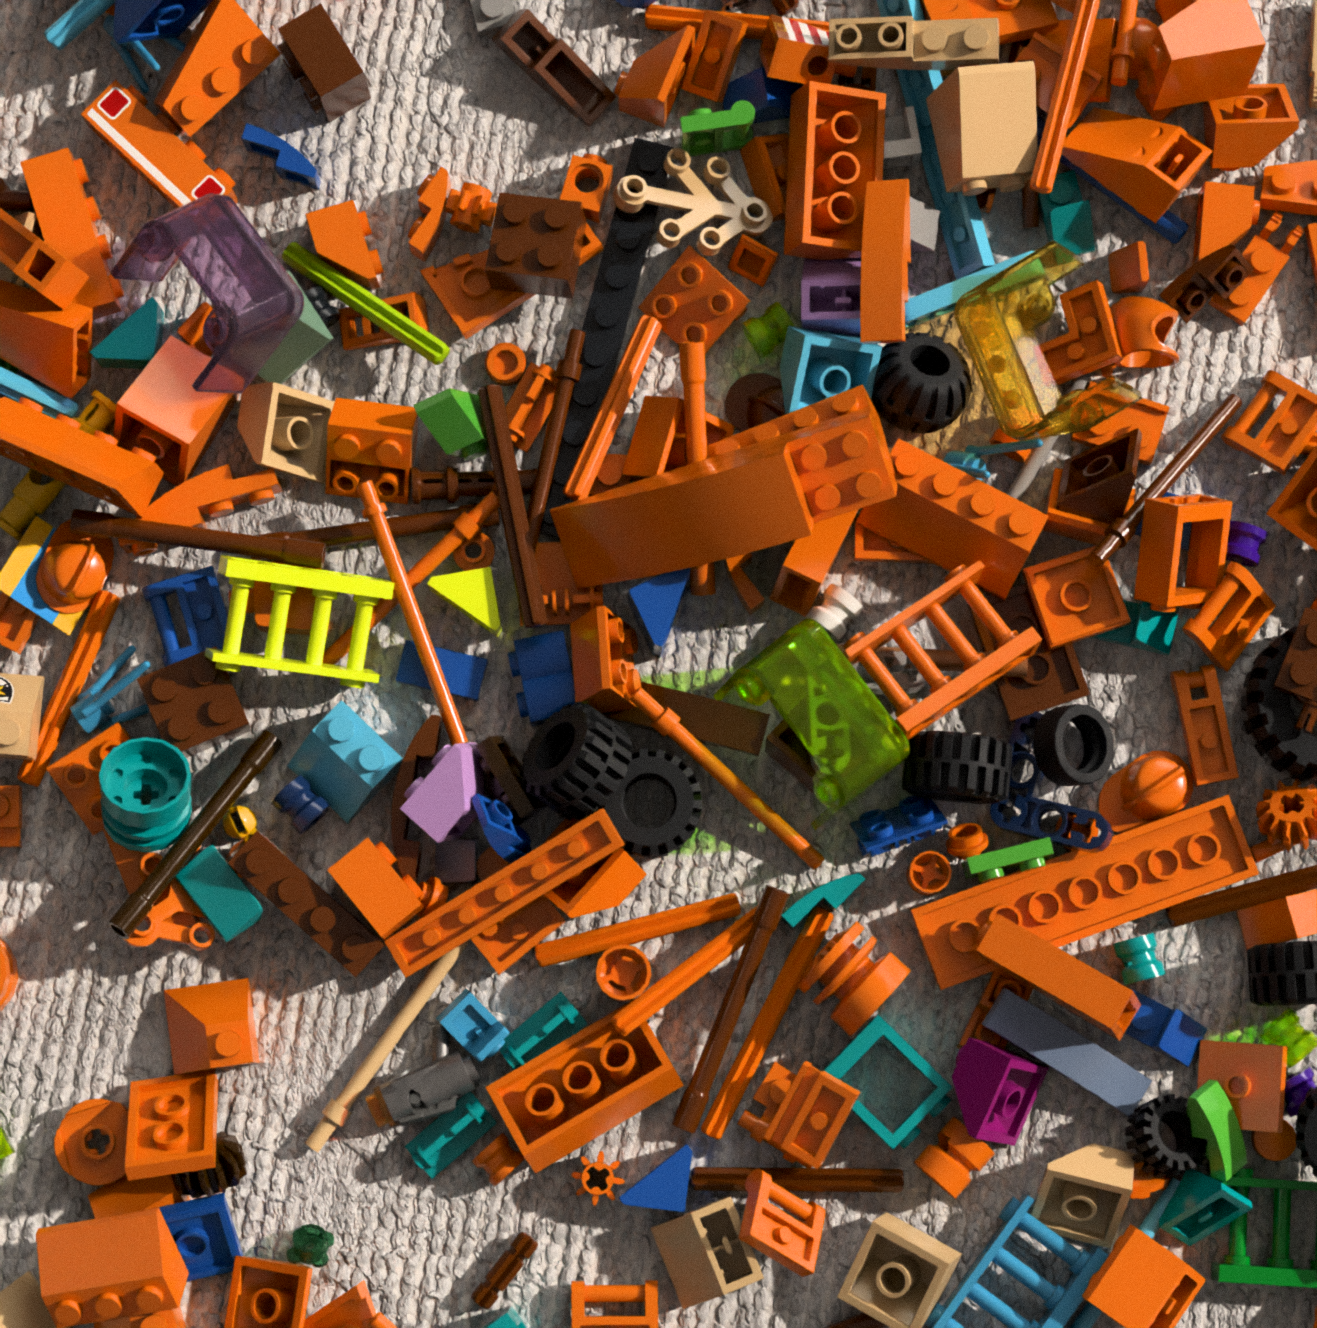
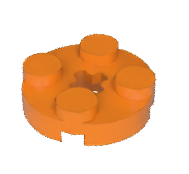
[54,1099,128,1186]

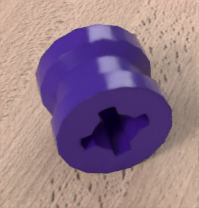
[1226,521,1268,567]
[1284,1066,1317,1117]

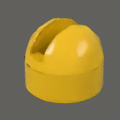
[222,805,258,840]

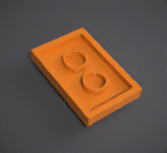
[125,1069,218,1181]

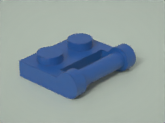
[142,566,228,667]

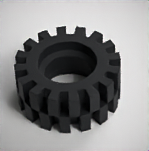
[1125,1094,1207,1178]

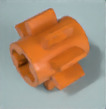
[445,183,497,233]
[571,1151,625,1205]

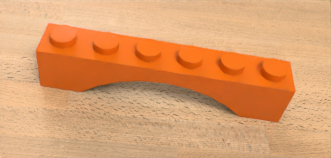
[0,208,90,310]

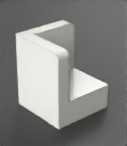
[883,106,922,170]

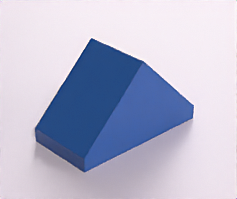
[722,67,803,124]
[619,1143,692,1212]

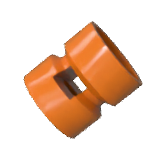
[595,944,652,1002]
[914,1117,995,1199]

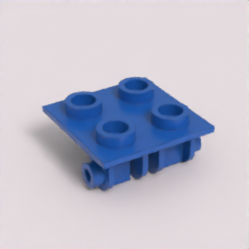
[850,795,948,857]

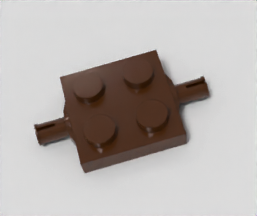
[1273,607,1317,734]

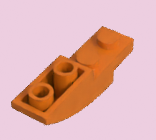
[118,464,283,556]

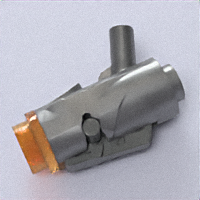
[365,1026,480,1128]

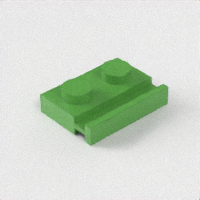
[962,837,1054,882]

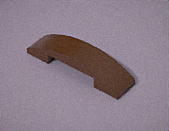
[391,715,443,884]

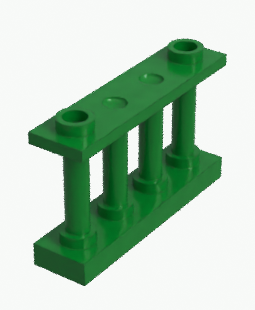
[1211,1168,1317,1288]

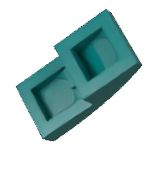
[781,873,865,930]

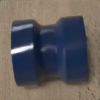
[271,775,331,834]

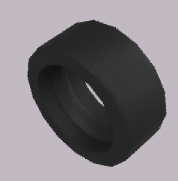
[1033,704,1114,786]

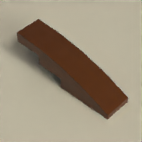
[601,682,770,757]

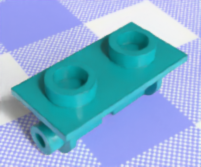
[500,991,588,1069]
[404,1091,497,1179]

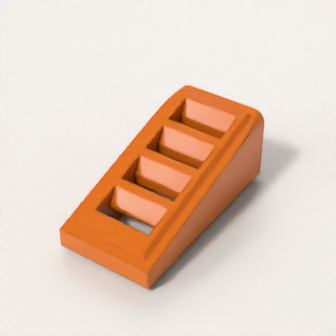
[338,292,430,351]

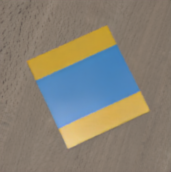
[0,516,112,636]

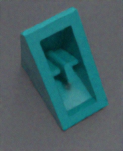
[90,297,164,369]
[1159,1169,1253,1246]

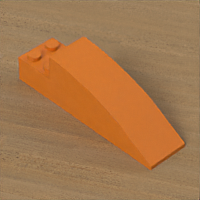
[550,406,898,589]

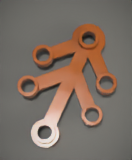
[122,841,244,951]

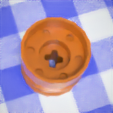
[796,921,911,1036]

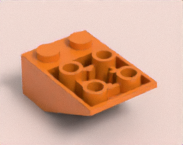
[1061,107,1212,224]

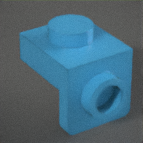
[435,989,510,1062]

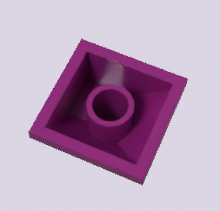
[952,1037,1049,1146]

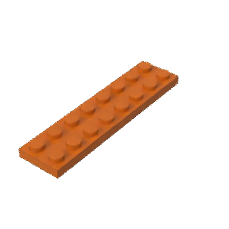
[910,794,1259,991]

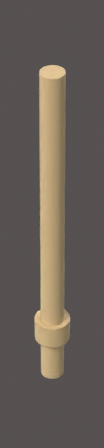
[305,941,469,1153]

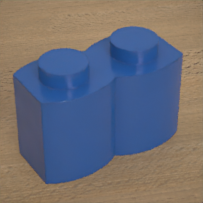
[508,630,575,726]

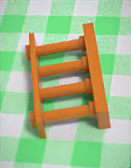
[839,560,1042,745]

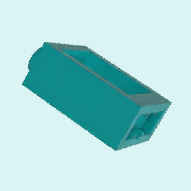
[822,1015,953,1150]

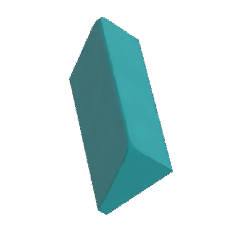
[175,844,263,943]

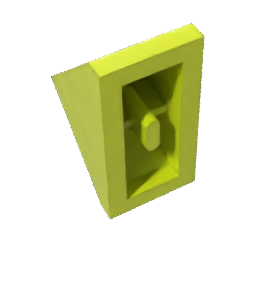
[427,567,502,638]

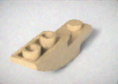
[828,16,999,70]

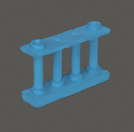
[924,1194,1109,1328]

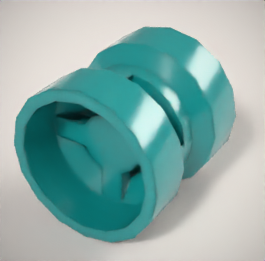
[1113,933,1166,985]

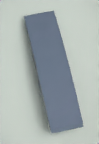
[982,988,1152,1117]

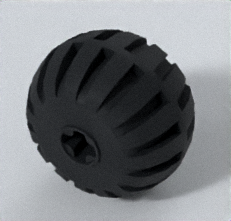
[871,332,972,434]

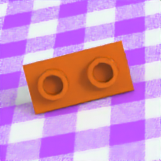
[505,362,558,453]

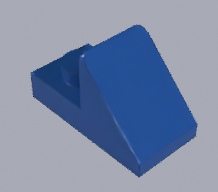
[1124,989,1207,1067]

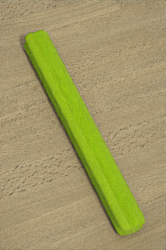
[282,242,450,365]

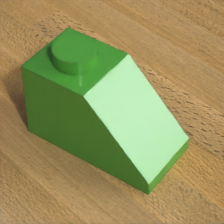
[414,388,488,461]

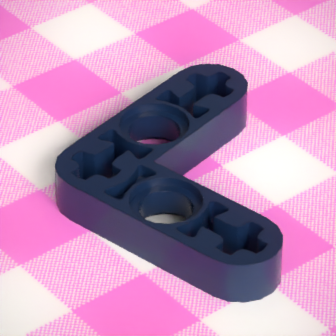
[990,711,1113,853]

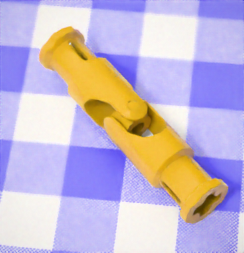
[0,389,116,542]

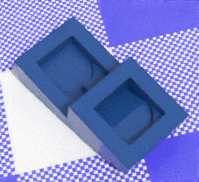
[241,123,321,190]

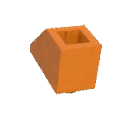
[305,200,384,290]

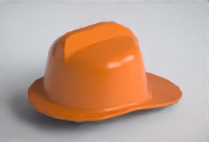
[36,519,114,614]
[1098,751,1193,834]

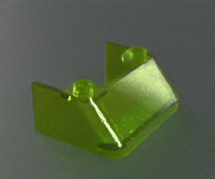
[713,619,910,831]

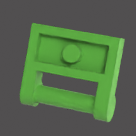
[680,100,755,157]

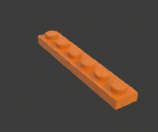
[384,808,625,978]

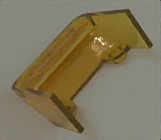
[954,240,1143,441]

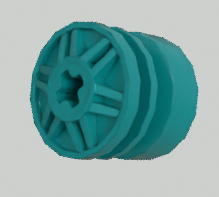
[99,737,192,852]

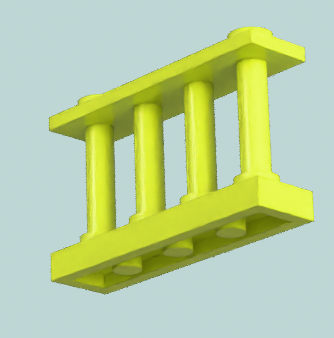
[205,555,395,688]

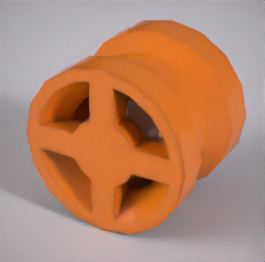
[471,1132,525,1187]

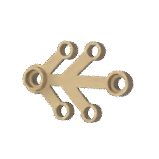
[613,148,773,256]

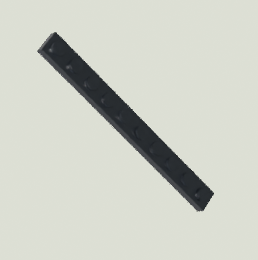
[540,138,674,539]

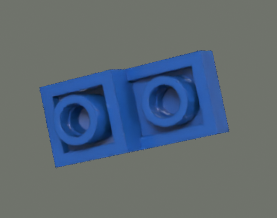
[471,793,532,864]

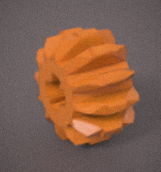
[1256,778,1317,852]

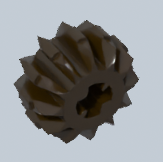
[173,1132,247,1198]

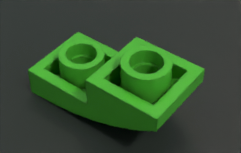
[1187,1079,1247,1182]

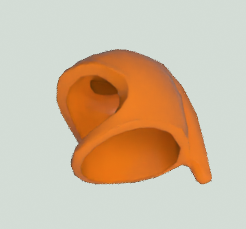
[1101,296,1179,378]

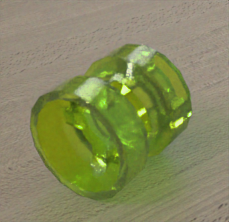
[741,302,794,358]
[1259,1008,1317,1068]

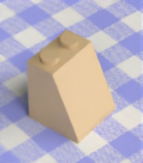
[926,61,1038,196]

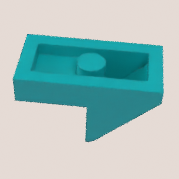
[1038,170,1095,262]
[1090,600,1178,656]

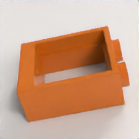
[1134,494,1233,612]

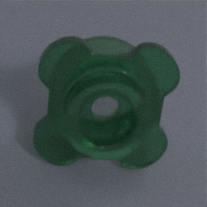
[286,1224,334,1268]

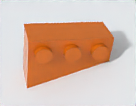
[153,0,281,137]

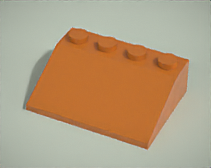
[0,397,164,518]

